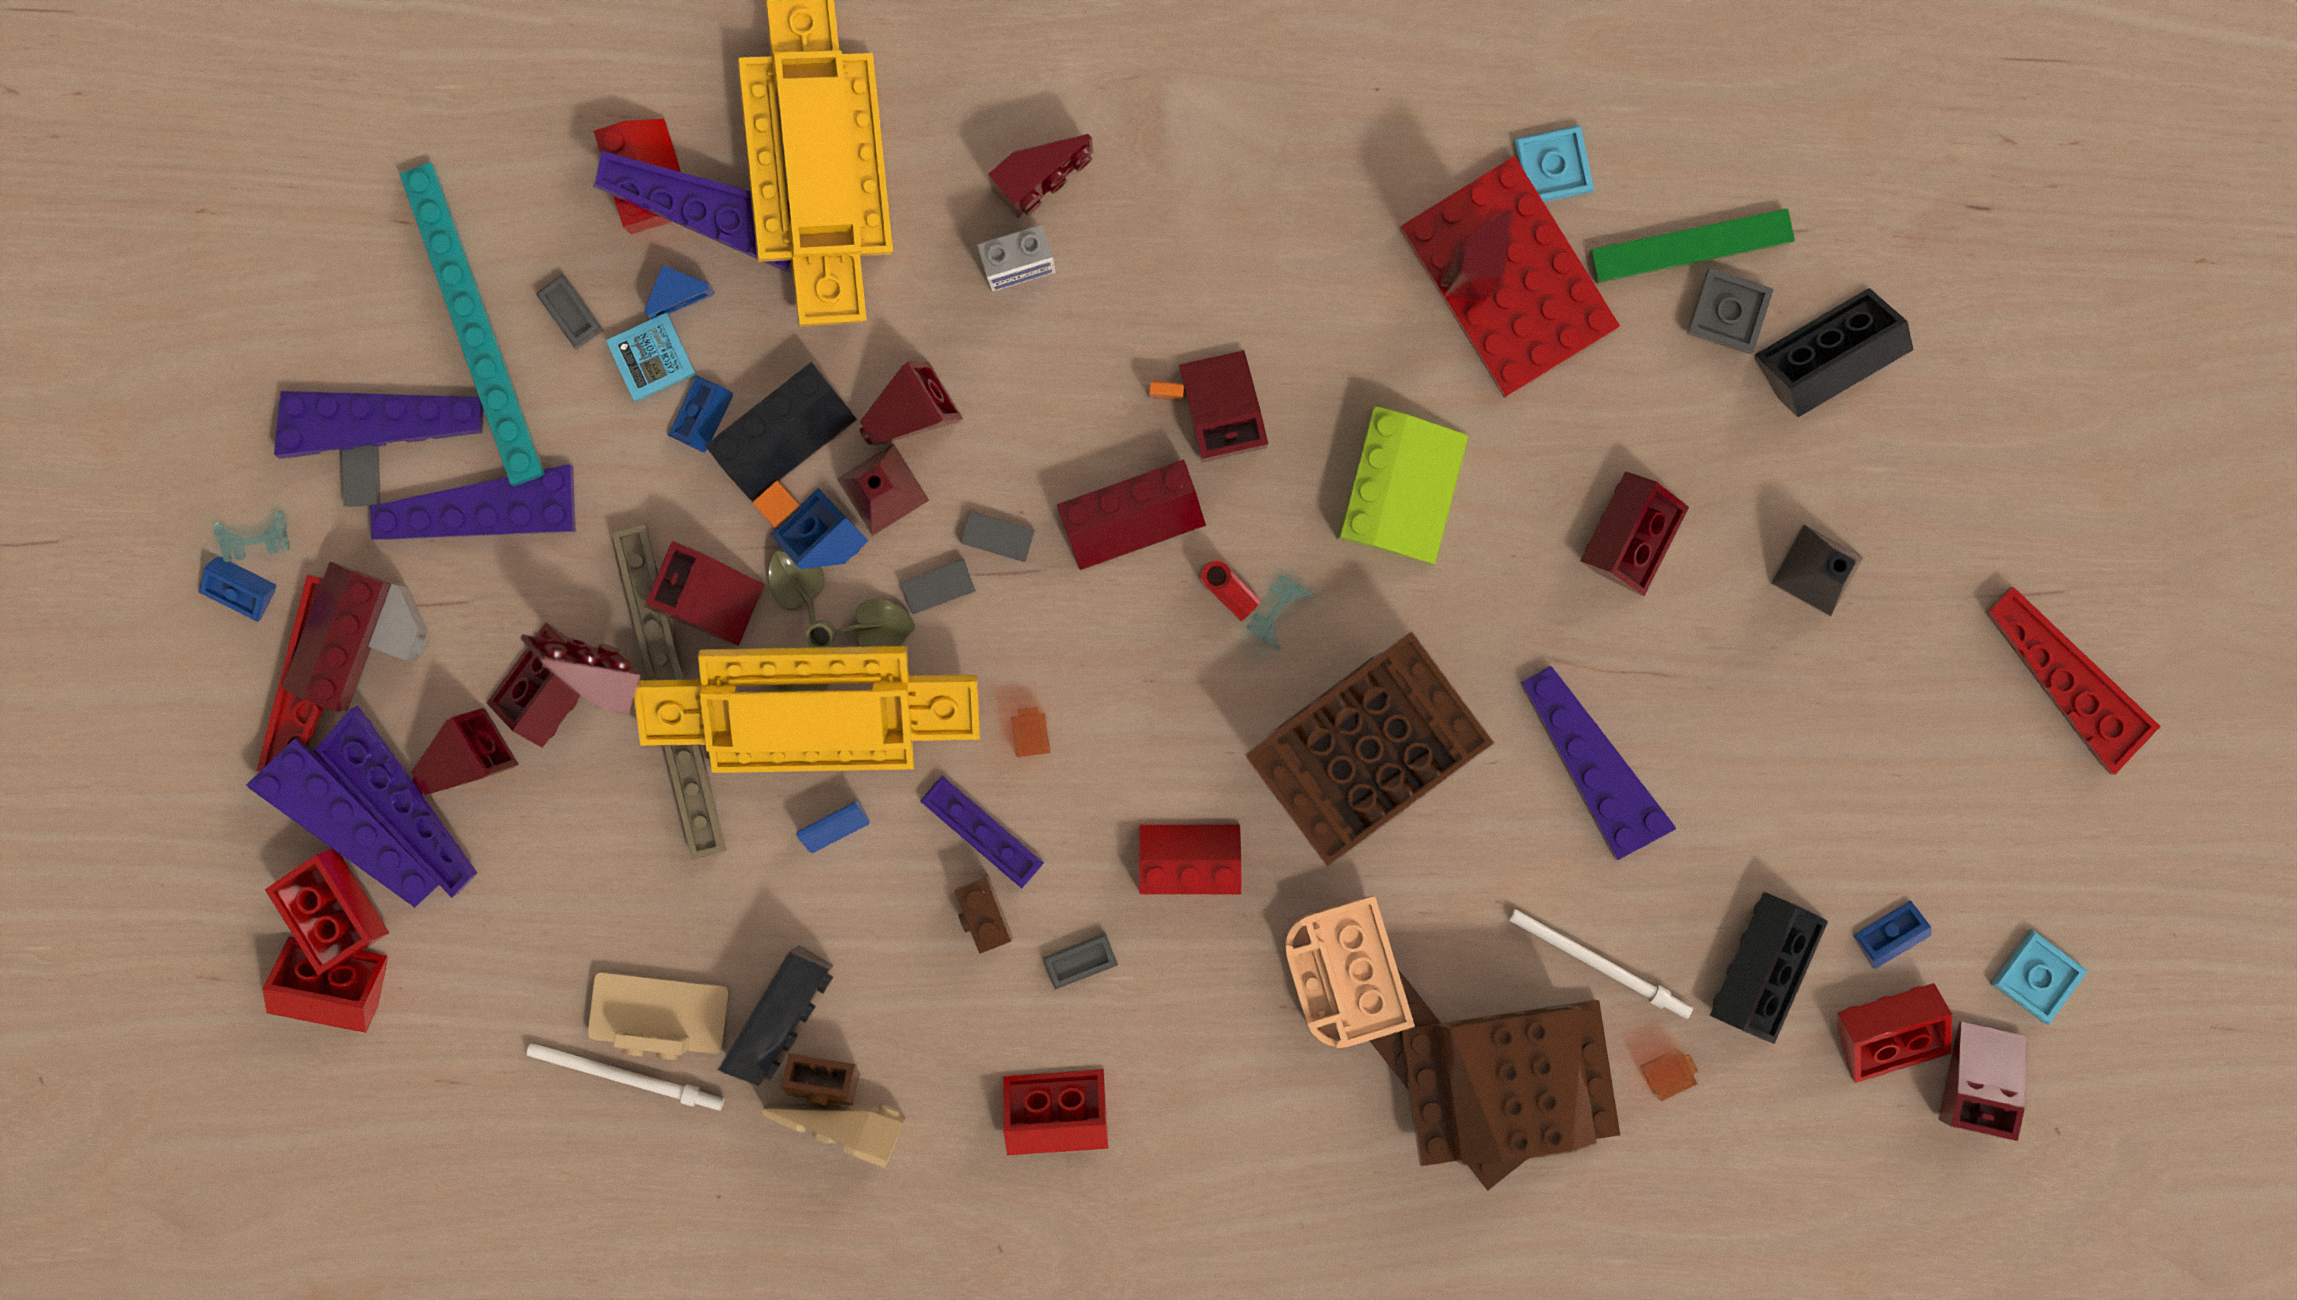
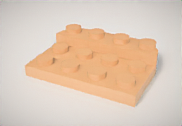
[1285,895,1415,1048]

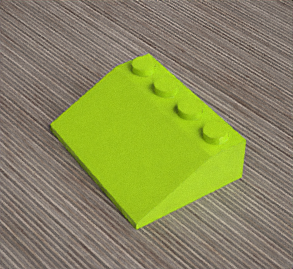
[1338,406,1469,565]

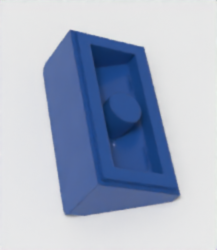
[668,376,733,453]
[198,556,277,622]
[796,801,870,853]
[1854,901,1931,969]

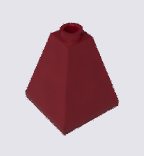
[860,362,963,445]
[837,443,930,536]
[411,708,519,795]

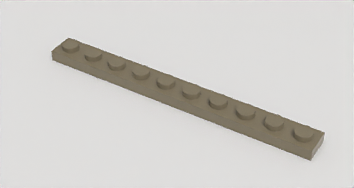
[612,524,727,859]

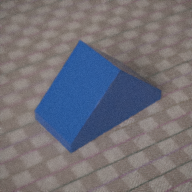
[645,265,715,319]

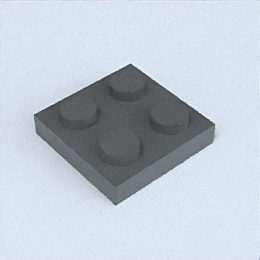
[1687,268,1774,354]

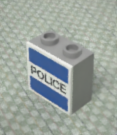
[977,225,1056,292]

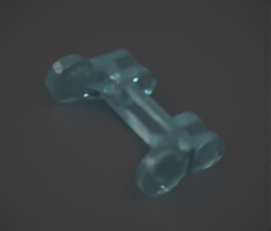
[213,511,290,562]
[1246,575,1315,651]

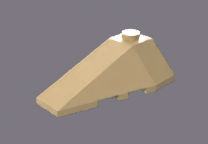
[761,1104,906,1168]

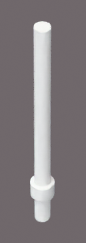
[1509,909,1693,1019]
[527,1043,725,1111]

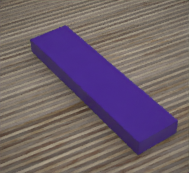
[920,775,1044,889]

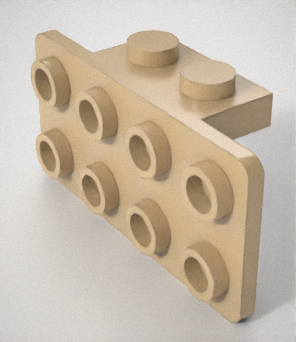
[588,972,729,1060]

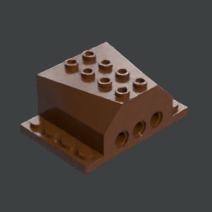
[1245,632,1494,867]
[1400,1000,1620,1166]

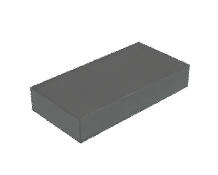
[536,274,604,349]
[342,445,381,507]
[961,511,1035,562]
[901,559,976,615]
[1043,933,1118,990]

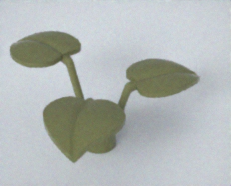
[769,550,915,692]

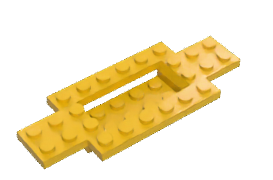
[737,0,893,327]
[634,646,980,773]

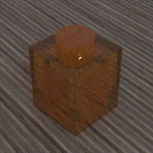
[1011,707,1051,757]
[1640,1049,1698,1101]

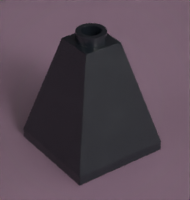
[1771,525,1863,616]

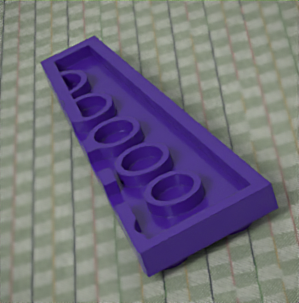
[593,151,791,271]
[274,391,484,459]
[370,465,576,540]
[1520,666,1676,860]
[313,706,477,898]
[246,738,439,908]

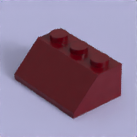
[1580,471,1689,596]
[486,622,581,748]

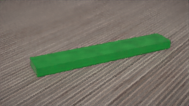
[1590,208,1795,284]

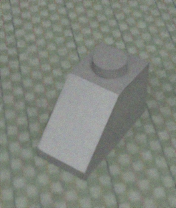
[368,583,428,661]

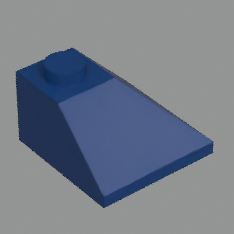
[770,488,869,569]

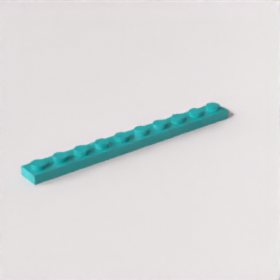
[399,162,545,487]

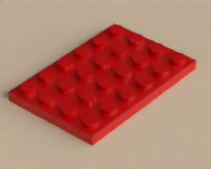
[1400,156,1620,398]

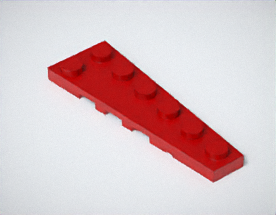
[256,575,325,772]
[1986,587,2161,775]

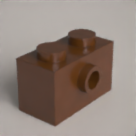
[955,876,1013,954]
[781,1053,860,1106]

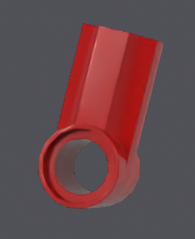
[1199,561,1262,622]

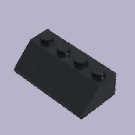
[1755,288,1914,417]
[704,362,858,502]
[1709,892,1828,1044]
[718,945,833,1086]

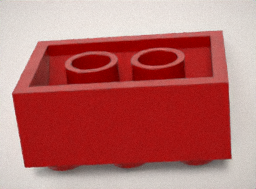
[593,119,681,235]
[1139,824,1242,895]
[265,849,389,976]
[262,936,388,1033]
[1837,983,1952,1083]
[1003,1069,1109,1156]

